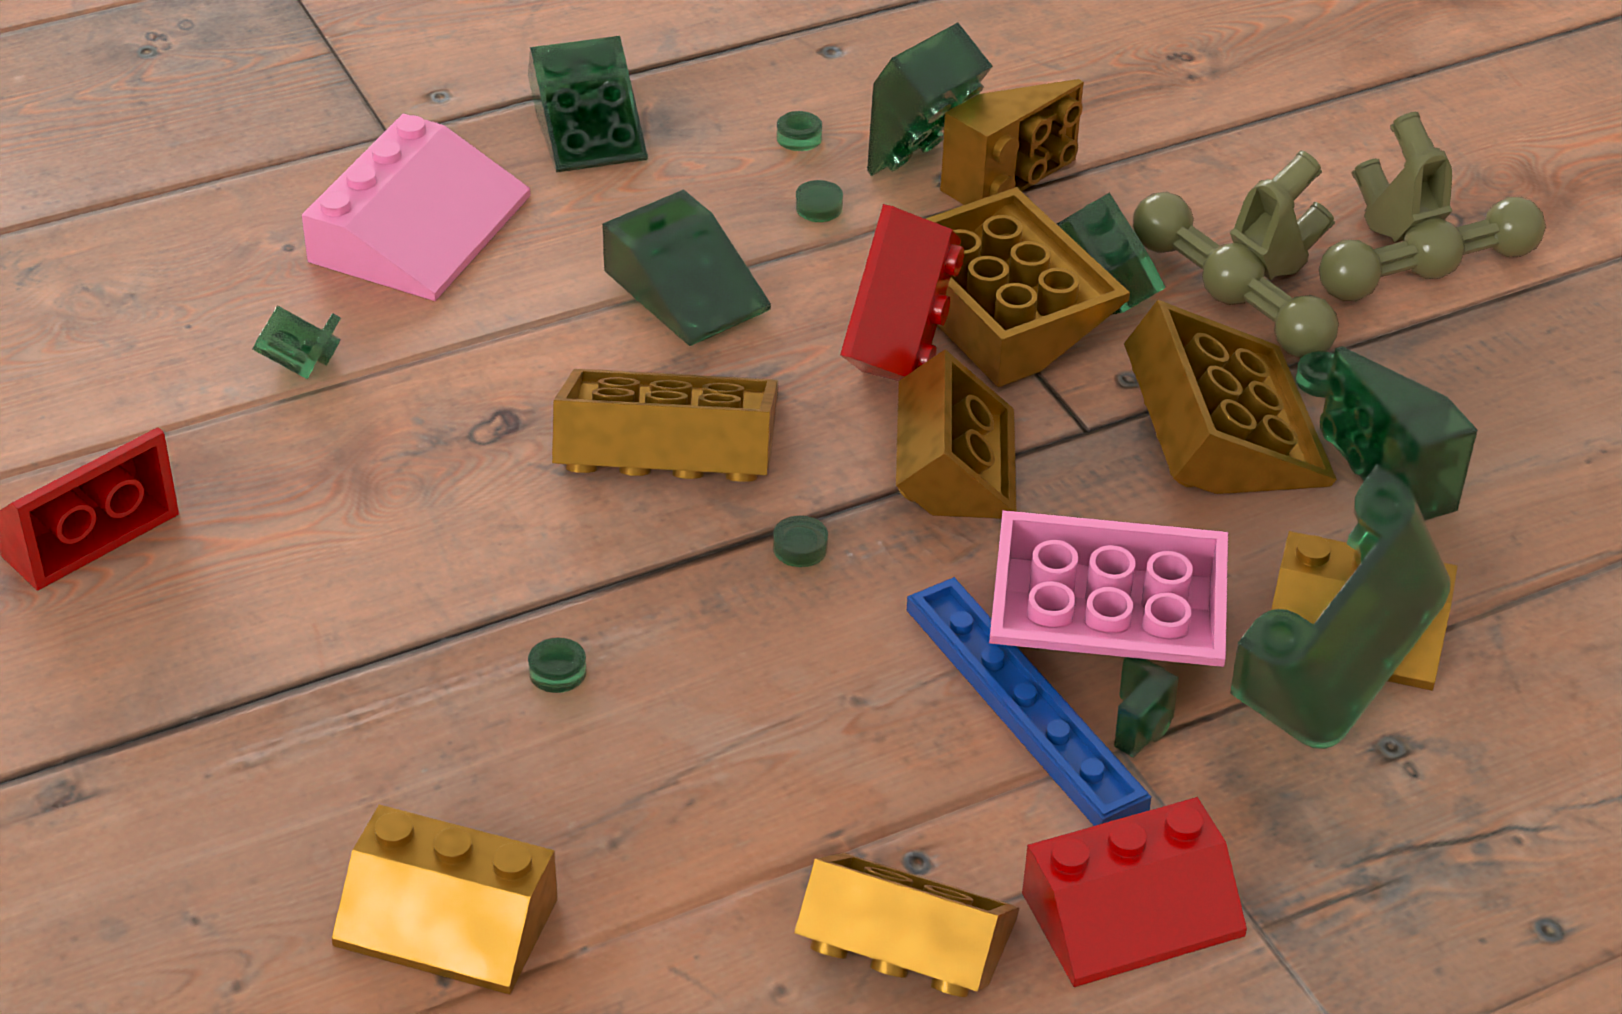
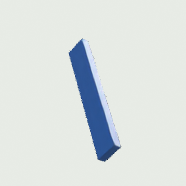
[906,577,1152,826]

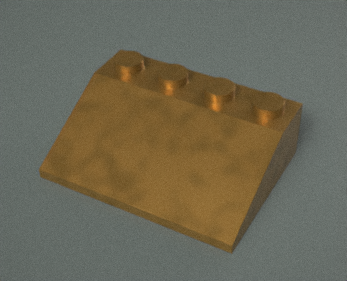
[925,187,1130,387]
[1124,299,1337,494]
[552,369,778,482]

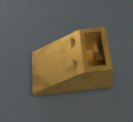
[940,79,1084,205]

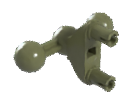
[1319,111,1546,301]
[1132,150,1339,359]

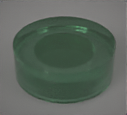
[776,111,822,151]
[795,180,843,222]
[1296,351,1349,398]
[773,515,828,567]
[528,637,587,693]

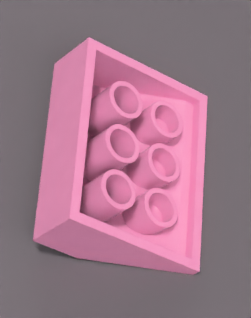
[302,114,530,301]
[989,510,1228,667]

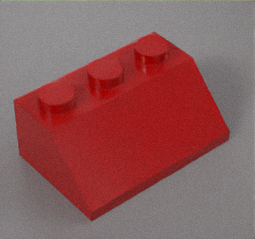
[840,204,964,381]
[0,427,179,591]
[1022,797,1247,987]

